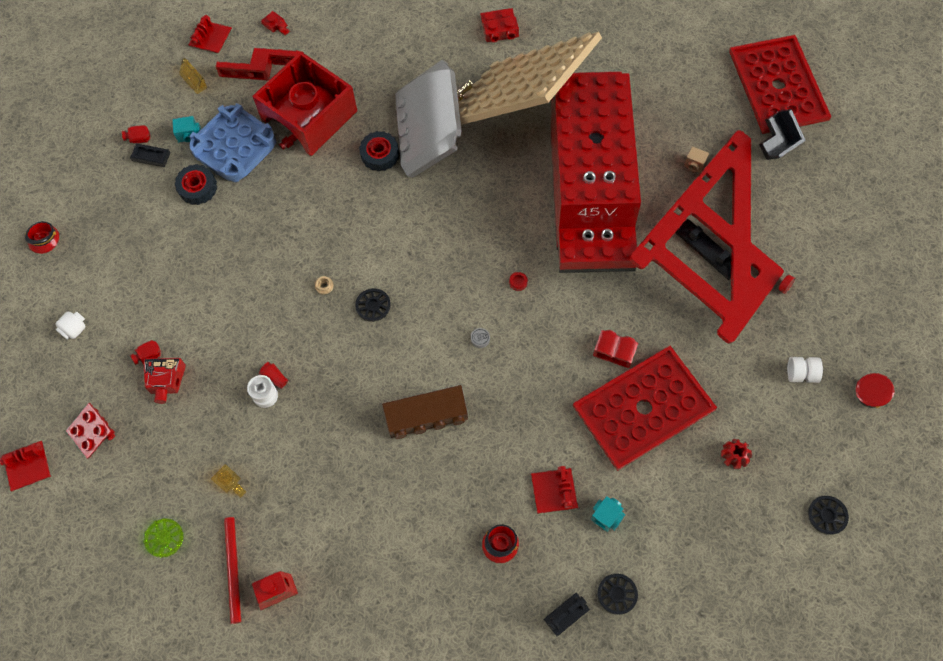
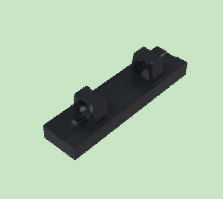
[675,219,731,280]

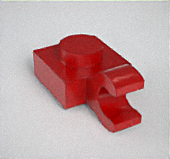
[261,11,290,35]

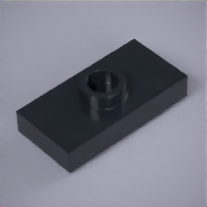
[130,143,170,167]

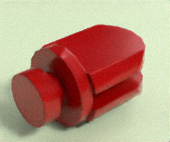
[122,125,150,144]
[130,340,161,365]

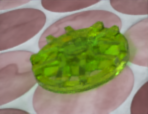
[143,518,184,558]

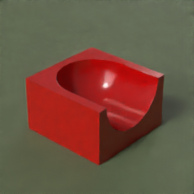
[252,51,358,156]

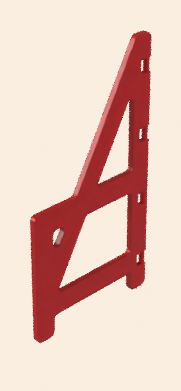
[629,130,784,344]

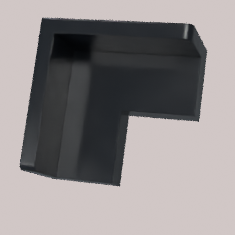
[759,109,806,160]

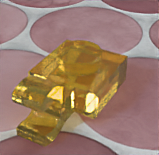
[211,464,246,498]

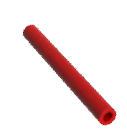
[224,517,241,624]

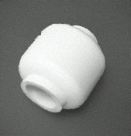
[55,311,86,339]

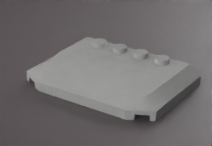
[395,60,462,178]

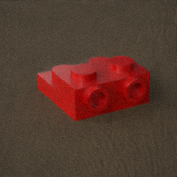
[480,8,519,42]

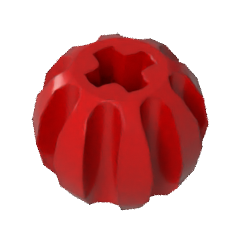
[721,439,752,469]

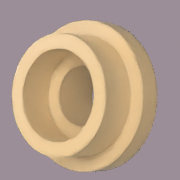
[315,276,334,295]

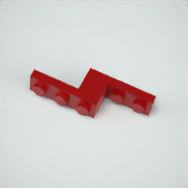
[216,48,304,81]

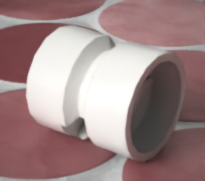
[787,357,823,383]
[247,375,278,408]

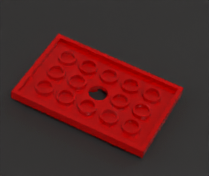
[729,35,831,134]
[572,345,717,471]

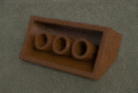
[382,385,468,439]

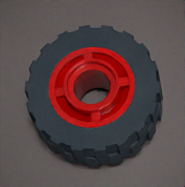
[359,131,399,171]
[175,164,217,205]

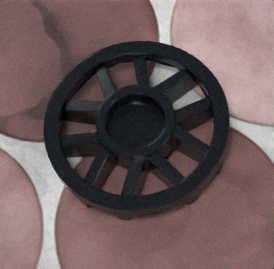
[355,288,391,322]
[808,496,849,535]
[598,574,638,615]

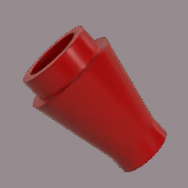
[259,362,289,389]

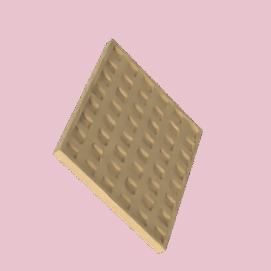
[458,32,602,125]

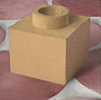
[684,146,709,173]

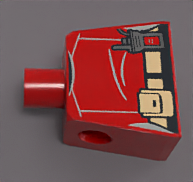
[144,358,186,404]

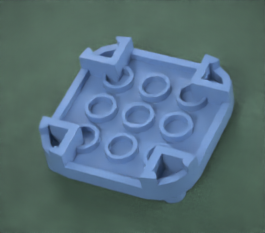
[190,103,276,182]

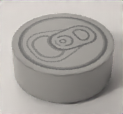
[471,328,490,348]

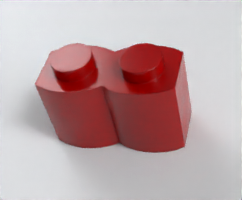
[593,330,638,368]

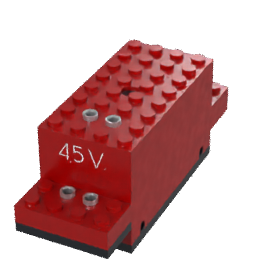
[550,71,641,273]

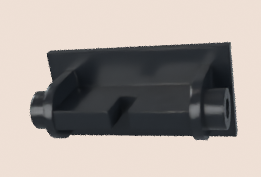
[543,592,590,637]

